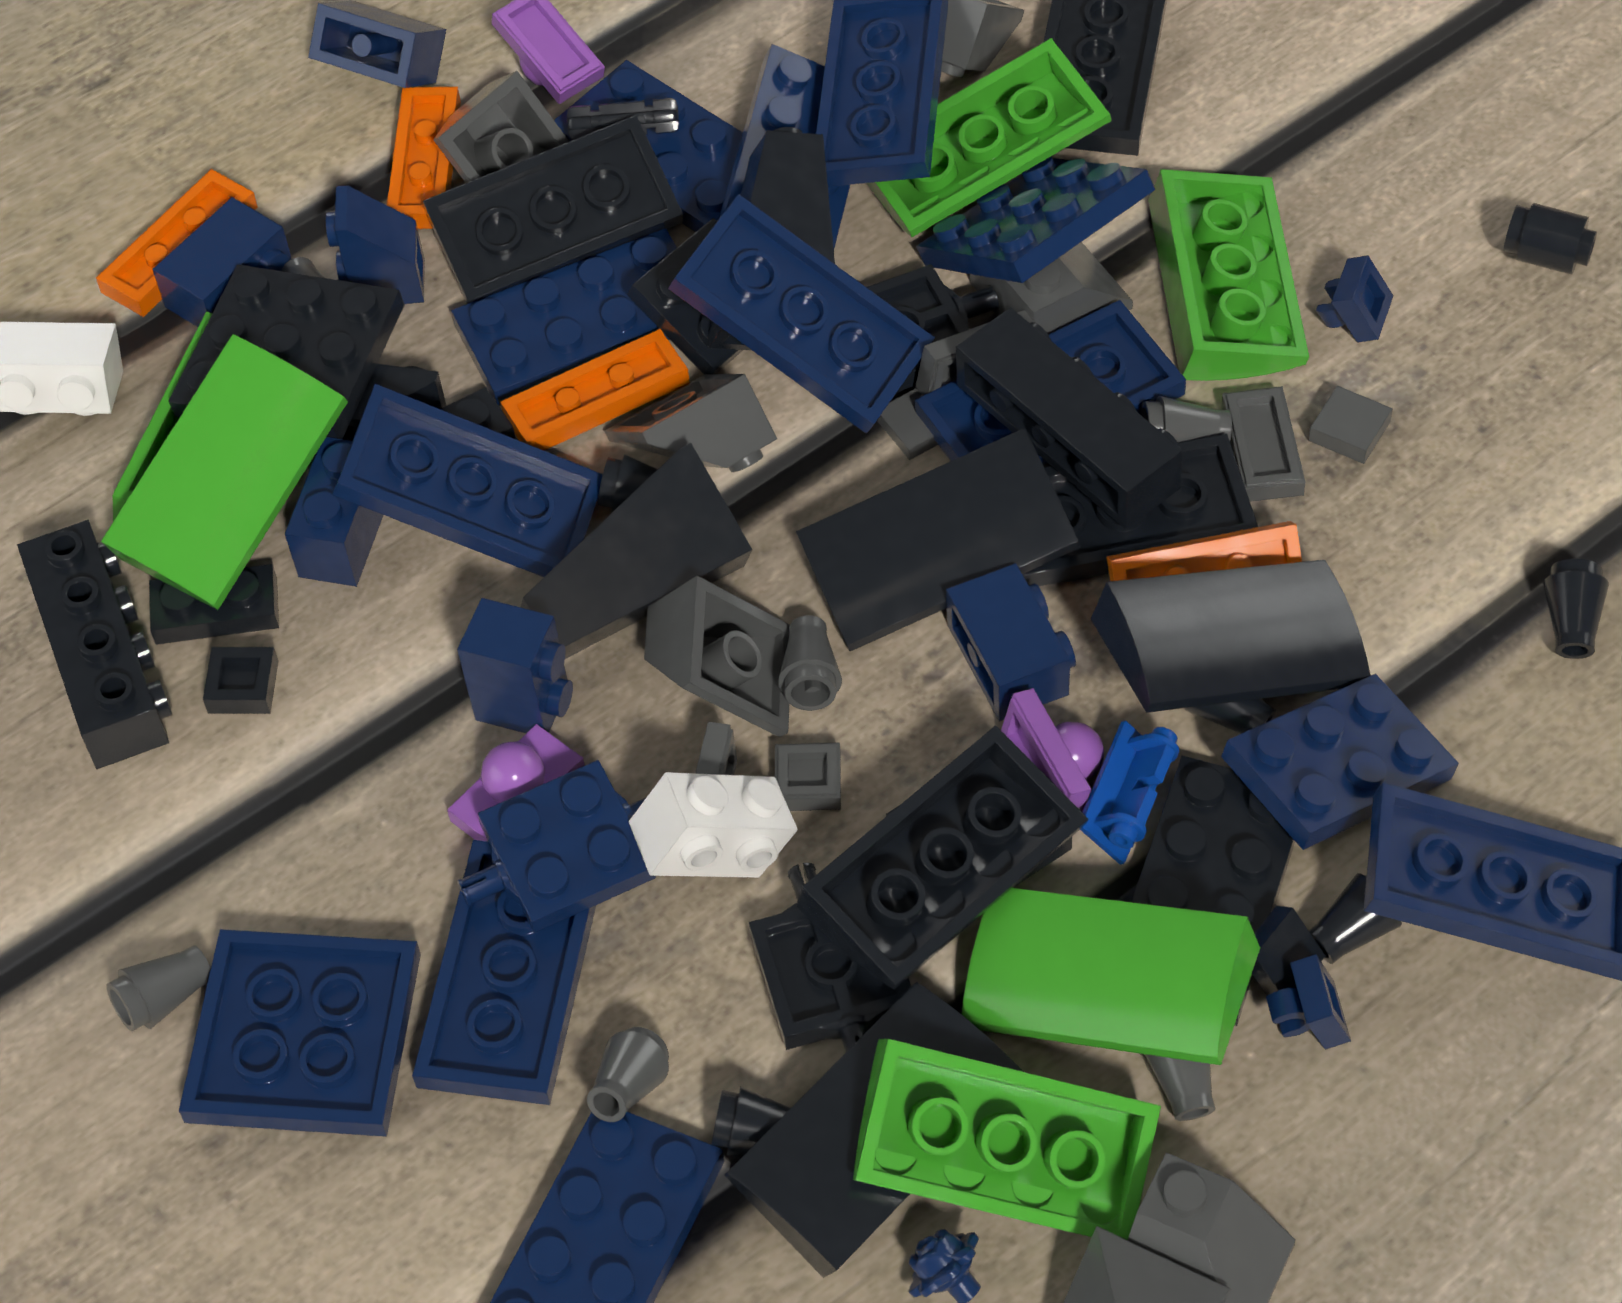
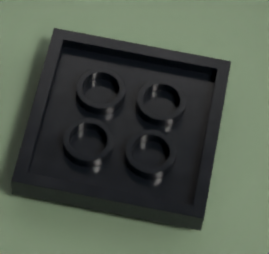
[168,265,405,439]

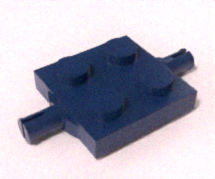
[457,760,656,933]

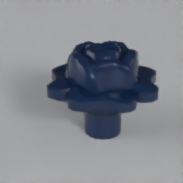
[908,1229,981,1303]

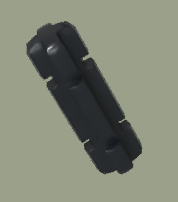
[567,98,679,140]

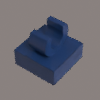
[1316,255,1393,343]
[1266,954,1351,1050]

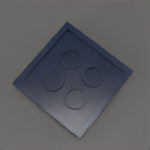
[916,156,1155,283]
[179,929,421,1137]

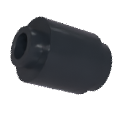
[1504,203,1597,275]

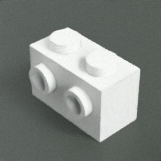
[0,322,123,416]
[629,772,798,878]

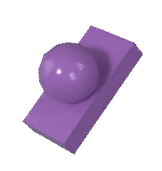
[492,0,605,104]
[1001,688,1104,812]
[447,724,585,841]

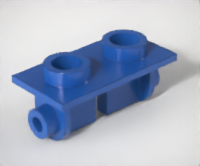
[1080,720,1180,865]

